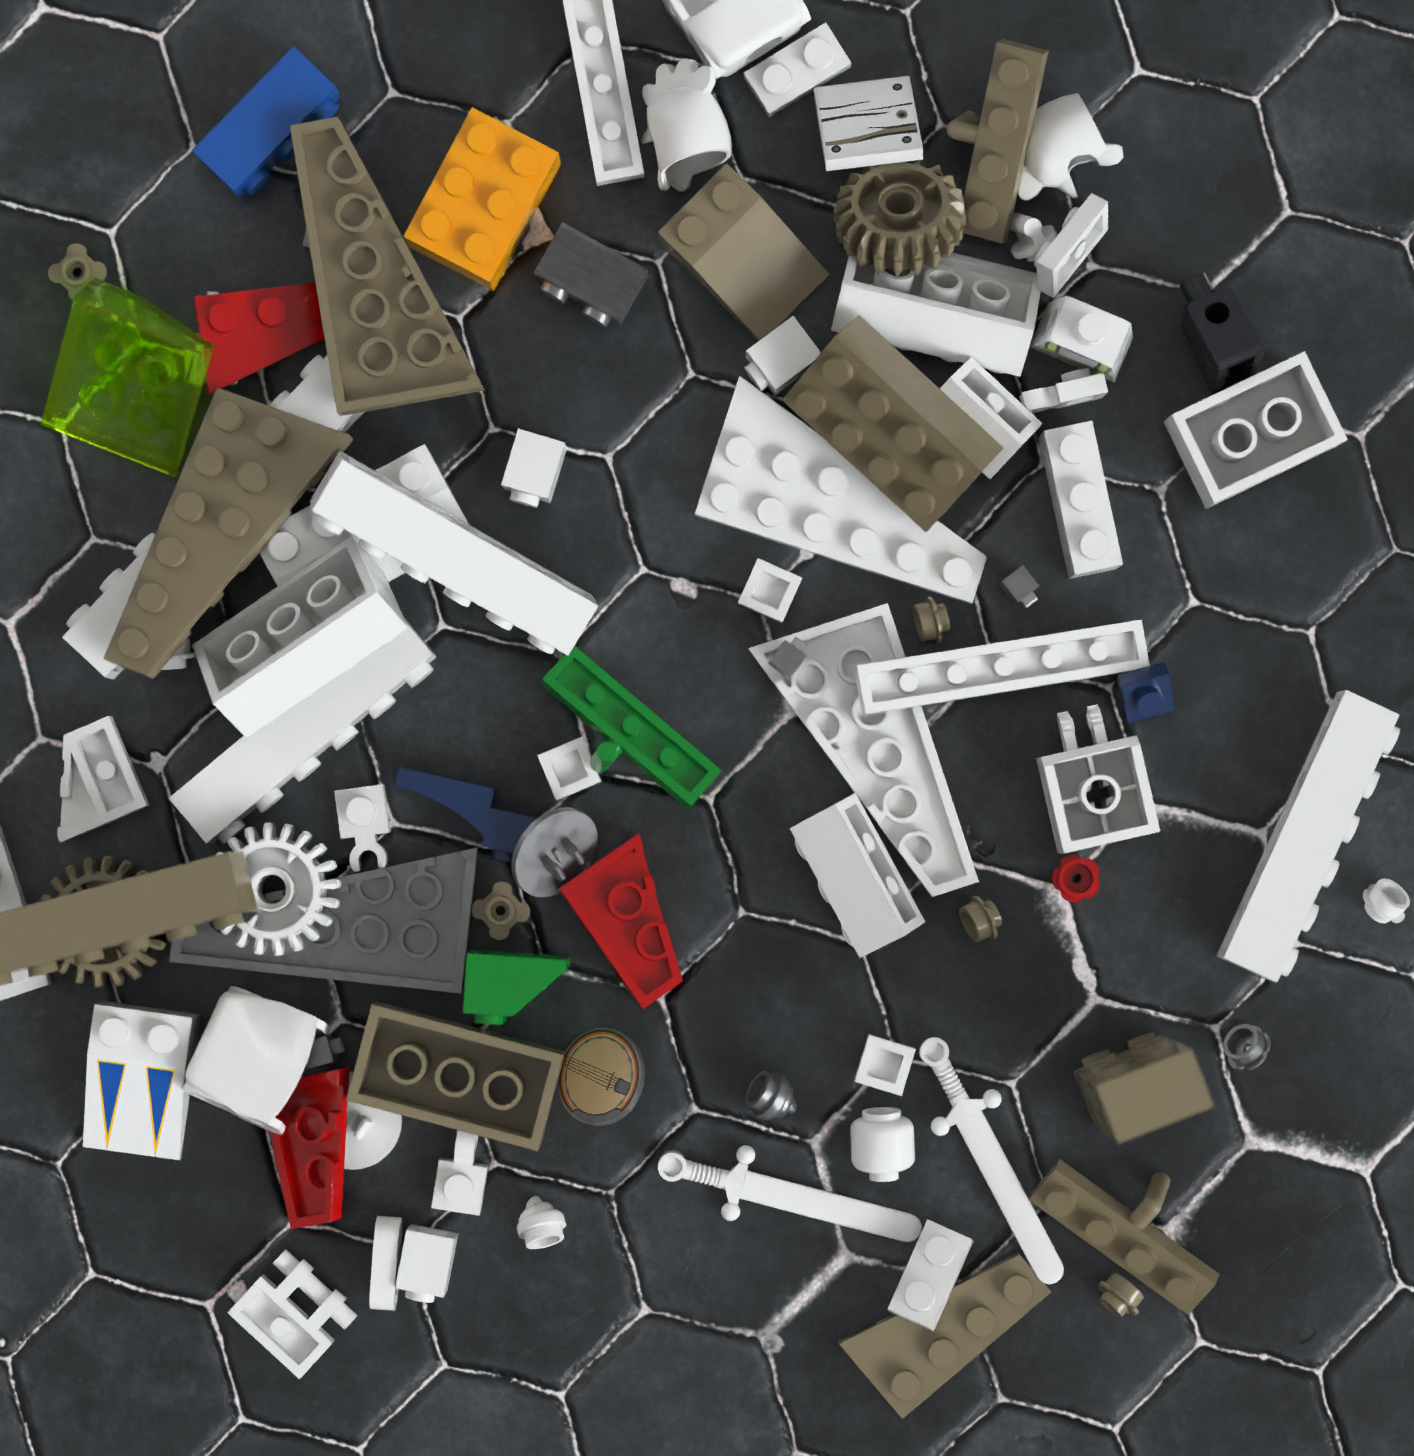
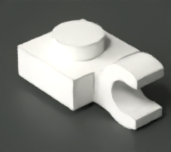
[431,1130,488,1216]

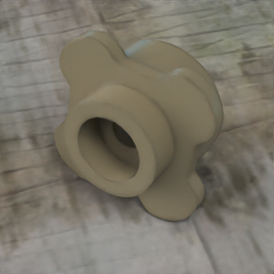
[48,243,107,302]
[471,881,530,940]

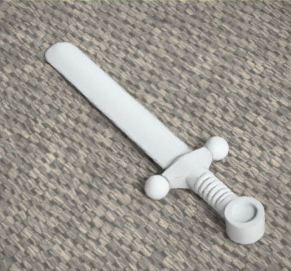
[919,1037,1064,1284]
[657,1145,922,1242]

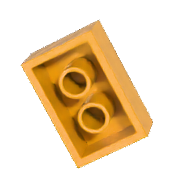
[403,107,561,291]

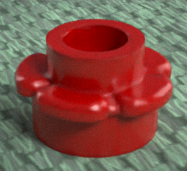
[1052,854,1100,903]

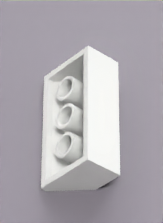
[831,253,1041,377]
[259,444,469,586]

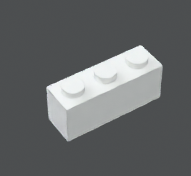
[1038,421,1123,579]
[790,793,925,958]

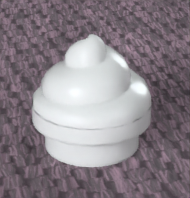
[517,1196,566,1249]

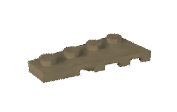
[838,1252,1051,1419]

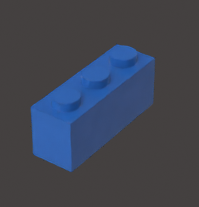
[192,46,341,200]

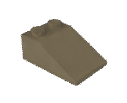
[658,163,830,341]

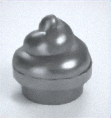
[745,1071,797,1120]

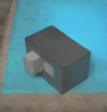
[998,565,1039,609]
[768,637,807,680]
[306,1033,345,1069]

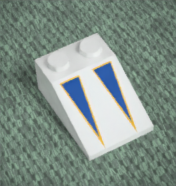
[83,1001,201,1160]

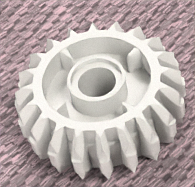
[216,823,341,956]

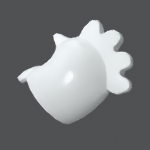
[641,58,731,192]
[1018,93,1123,201]

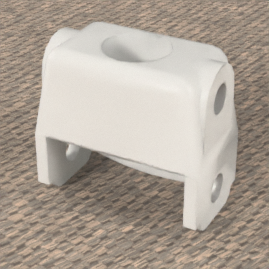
[662,0,811,79]
[182,986,330,1135]

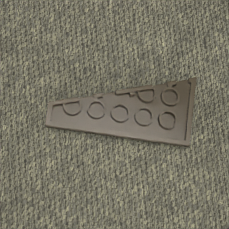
[290,117,485,416]
[103,388,354,679]

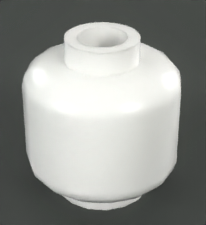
[850,1107,915,1182]

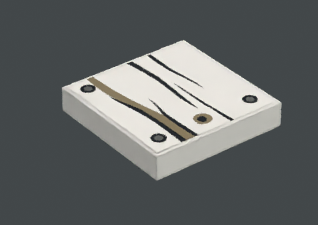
[814,76,923,171]

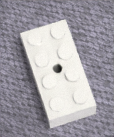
[192,536,408,738]

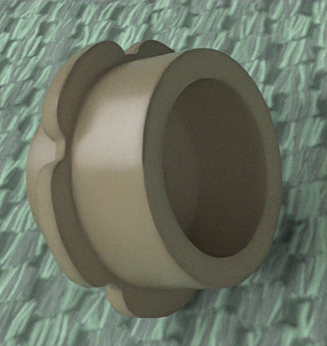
[912,597,950,644]
[959,896,1002,943]
[1098,1273,1144,1318]

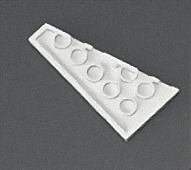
[695,376,987,604]
[748,603,979,897]

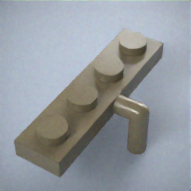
[946,39,1049,244]
[1029,1159,1219,1315]

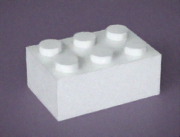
[1164,351,1348,509]

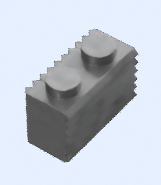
[534,222,648,327]

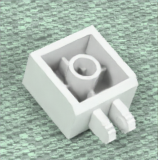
[1036,704,1160,854]

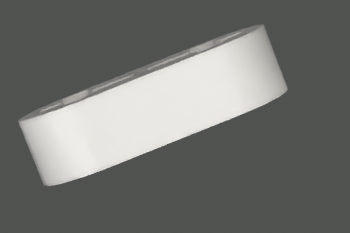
[369,1216,403,1311]

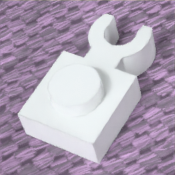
[1019,368,1108,414]
[334,784,391,872]

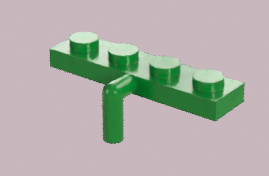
[540,645,722,810]

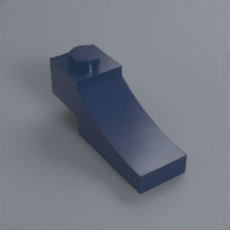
[394,767,537,863]

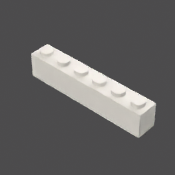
[310,451,598,655]
[169,618,437,845]
[1216,690,1400,983]

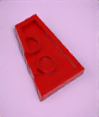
[193,282,325,396]
[558,833,683,1010]
[269,1066,350,1229]

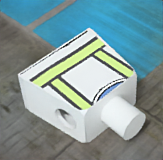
[1029,296,1133,383]

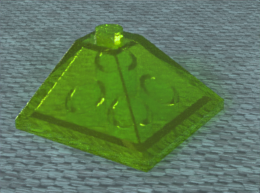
[41,278,215,478]

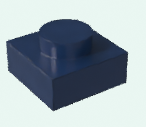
[1117,662,1175,723]

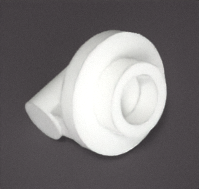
[1010,212,1057,262]

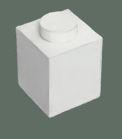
[744,316,821,396]
[501,429,567,508]
[395,1224,458,1303]

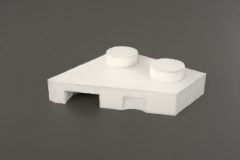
[57,716,150,843]

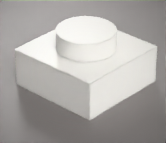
[738,558,802,623]
[537,737,602,800]
[854,1034,916,1096]

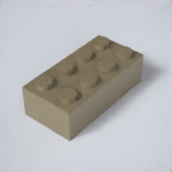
[782,315,1004,532]
[346,1001,566,1151]
[1073,1032,1214,1144]

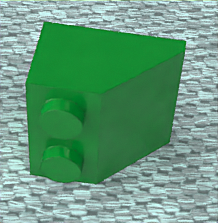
[463,950,571,1025]

